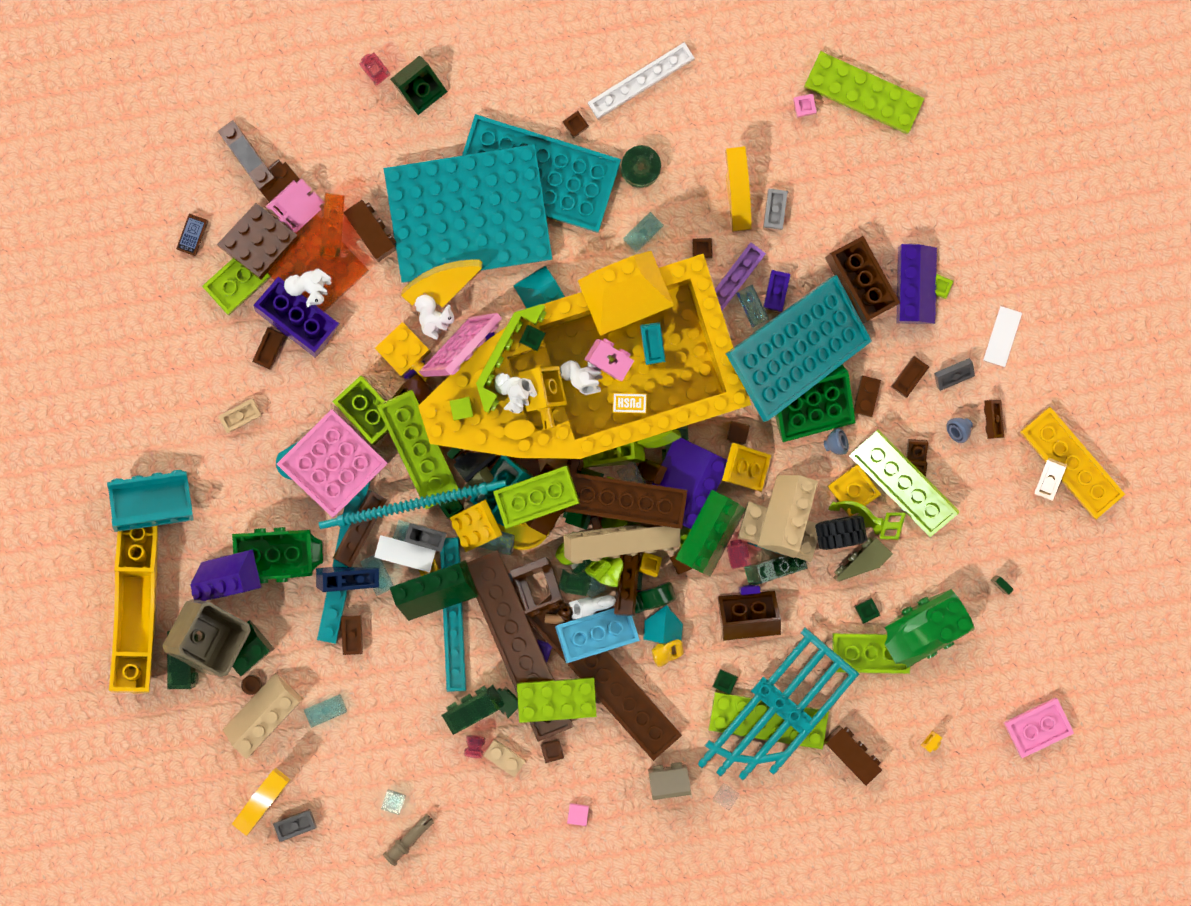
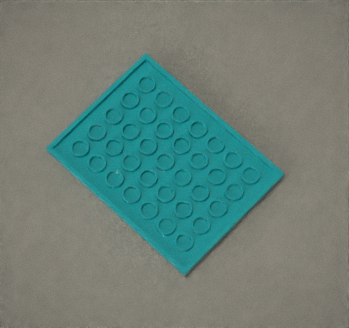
[383,144,553,283]

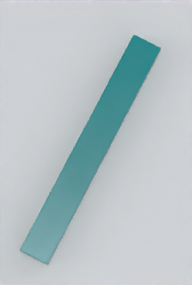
[440,537,466,692]

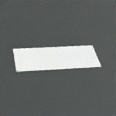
[983,306,1022,367]
[374,535,436,572]

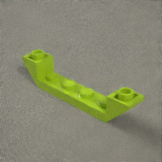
[476,304,547,413]

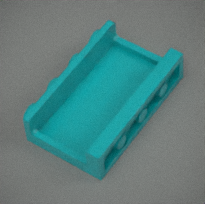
[107,470,194,532]

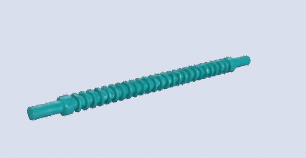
[319,480,507,529]

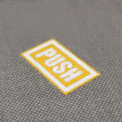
[612,393,647,414]

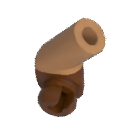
[545,606,572,624]

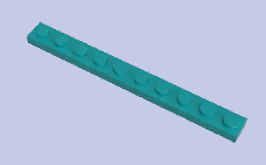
[317,482,370,644]

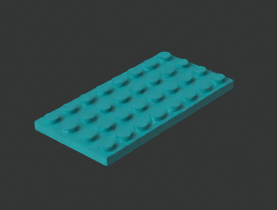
[462,114,621,233]
[726,275,872,422]

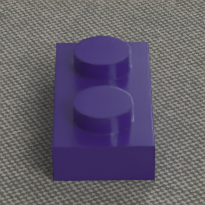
[763,270,790,312]

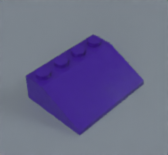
[652,438,727,529]

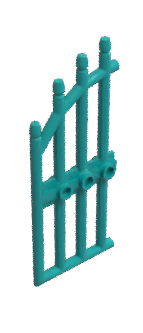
[698,627,859,780]

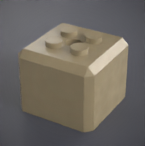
[163,599,251,677]

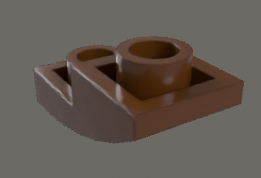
[906,439,928,477]

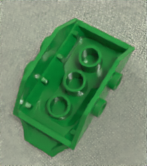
[232,527,323,583]
[884,589,975,668]

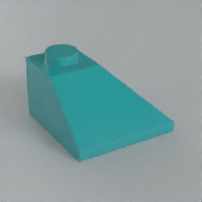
[513,266,565,308]

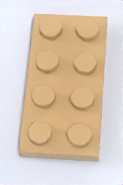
[737,502,818,562]

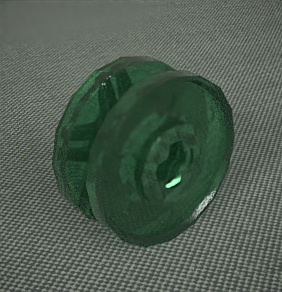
[620,145,661,188]

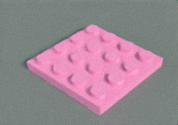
[419,313,502,377]
[277,409,388,518]

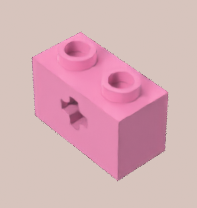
[584,338,634,381]

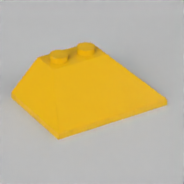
[578,251,674,336]

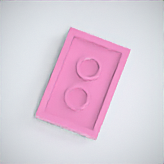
[1003,698,1074,758]

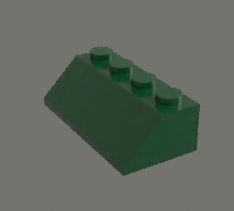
[390,560,478,621]

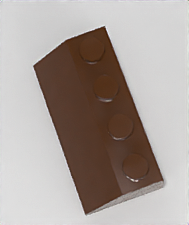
[825,236,900,323]

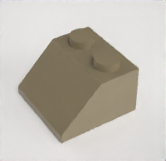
[648,762,691,800]

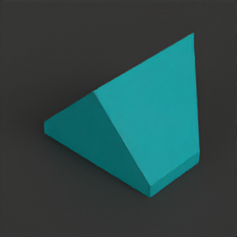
[643,605,683,643]

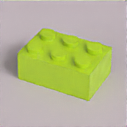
[332,376,389,445]

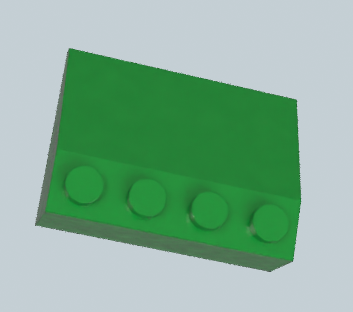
[775,365,856,442]
[675,490,746,577]

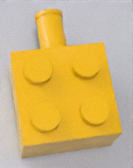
[375,322,431,382]
[519,366,567,430]

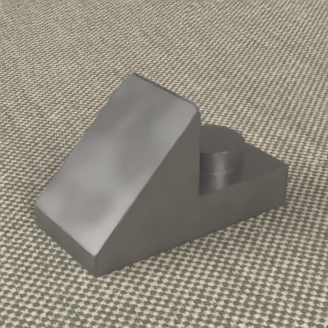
[404,523,447,552]

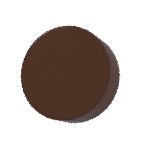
[241,675,262,695]

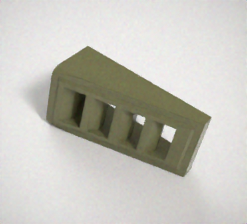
[458,466,494,500]

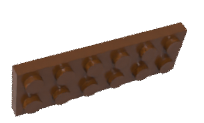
[565,473,688,529]

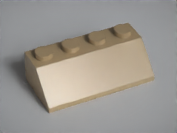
[757,475,818,558]
[223,673,303,759]

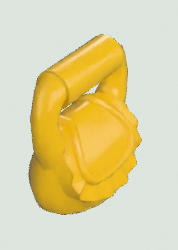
[651,640,684,667]

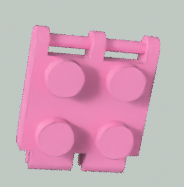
[266,179,323,233]

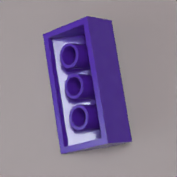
[896,244,937,324]
[253,277,339,358]
[190,550,261,601]

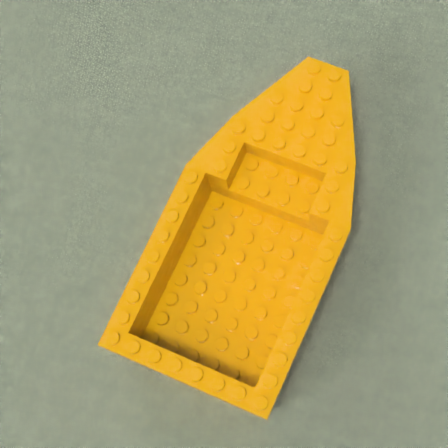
[418,254,751,459]

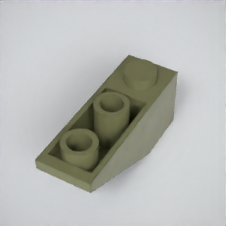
[833,537,893,582]

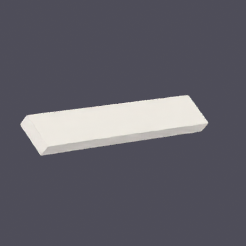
[588,42,695,120]

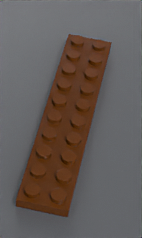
[467,550,574,742]
[527,594,682,761]

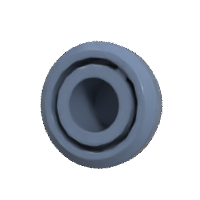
[946,418,973,443]
[824,428,849,455]

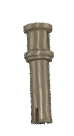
[383,814,435,866]

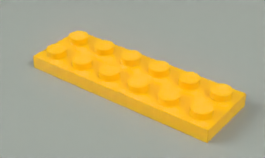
[1020,407,1126,519]

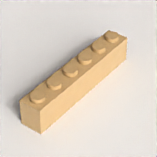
[564,523,680,564]

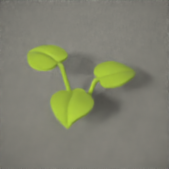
[555,517,628,587]

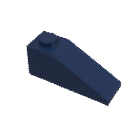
[316,567,379,592]

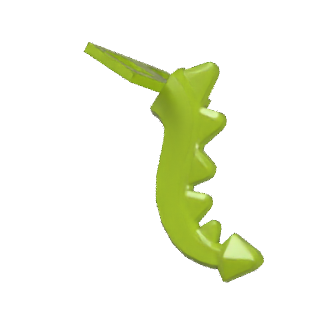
[828,501,906,540]

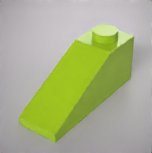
[583,442,645,468]

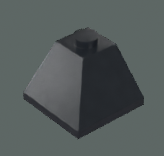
[454,452,499,482]

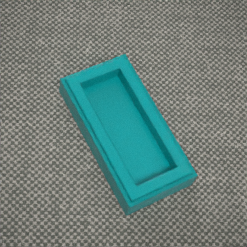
[640,322,666,365]

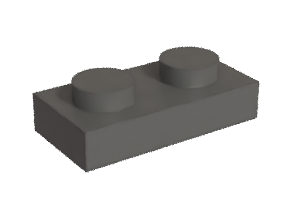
[934,358,975,391]
[273,809,317,842]

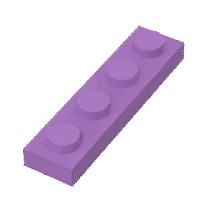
[715,242,766,311]

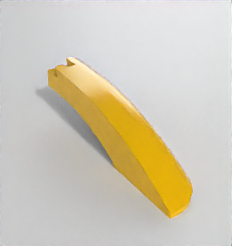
[109,526,158,694]

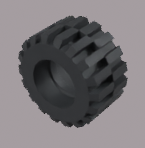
[815,516,867,550]

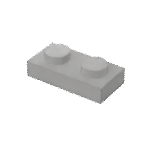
[763,189,788,230]

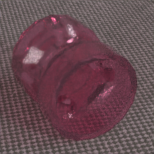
[464,735,486,758]

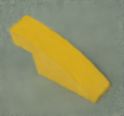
[725,146,752,232]
[401,260,482,308]
[232,768,291,836]

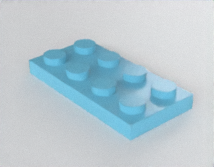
[555,608,640,664]

